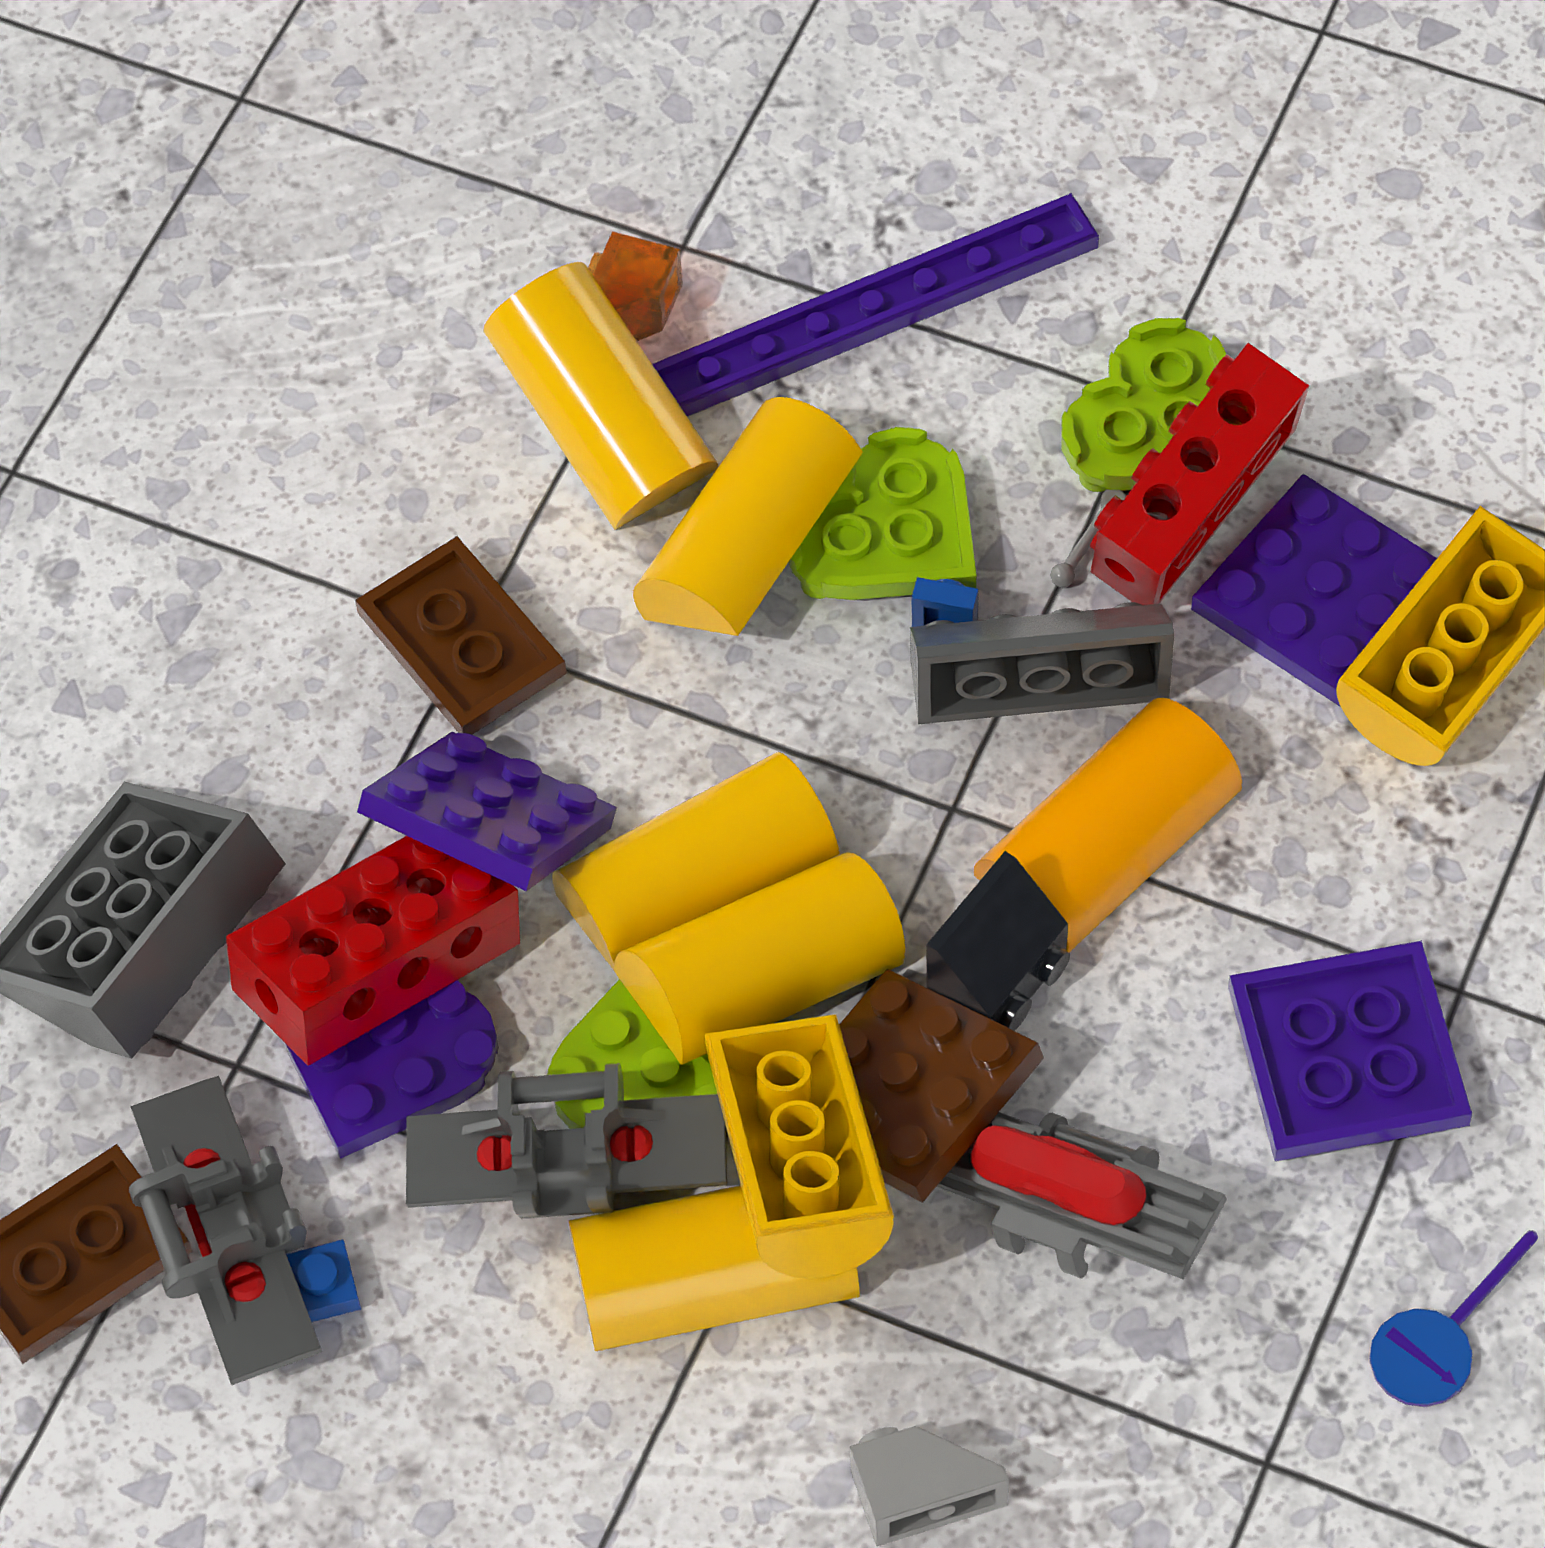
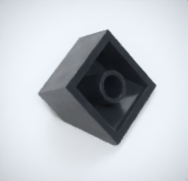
[926,851,1070,1031]

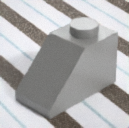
[850,1426,1009,1546]

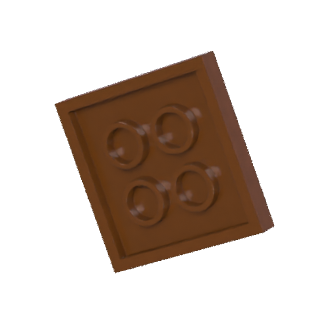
[839,969,1044,1203]

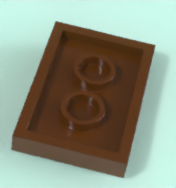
[355,536,567,735]
[0,1144,193,1364]

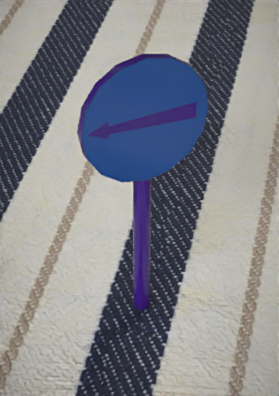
[1369,1230,1538,1407]

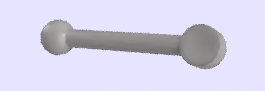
[1050,489,1126,588]

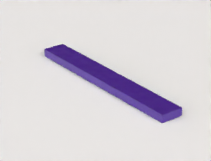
[652,193,1099,417]

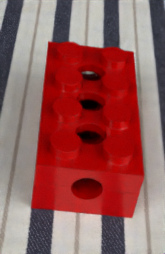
[1090,342,1310,605]
[226,836,520,1066]

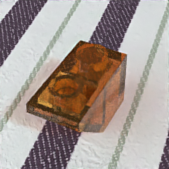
[588,231,683,341]

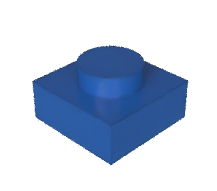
[911,577,979,627]
[286,1239,361,1322]

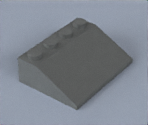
[0,782,286,1059]

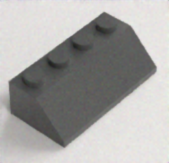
[910,602,1174,724]

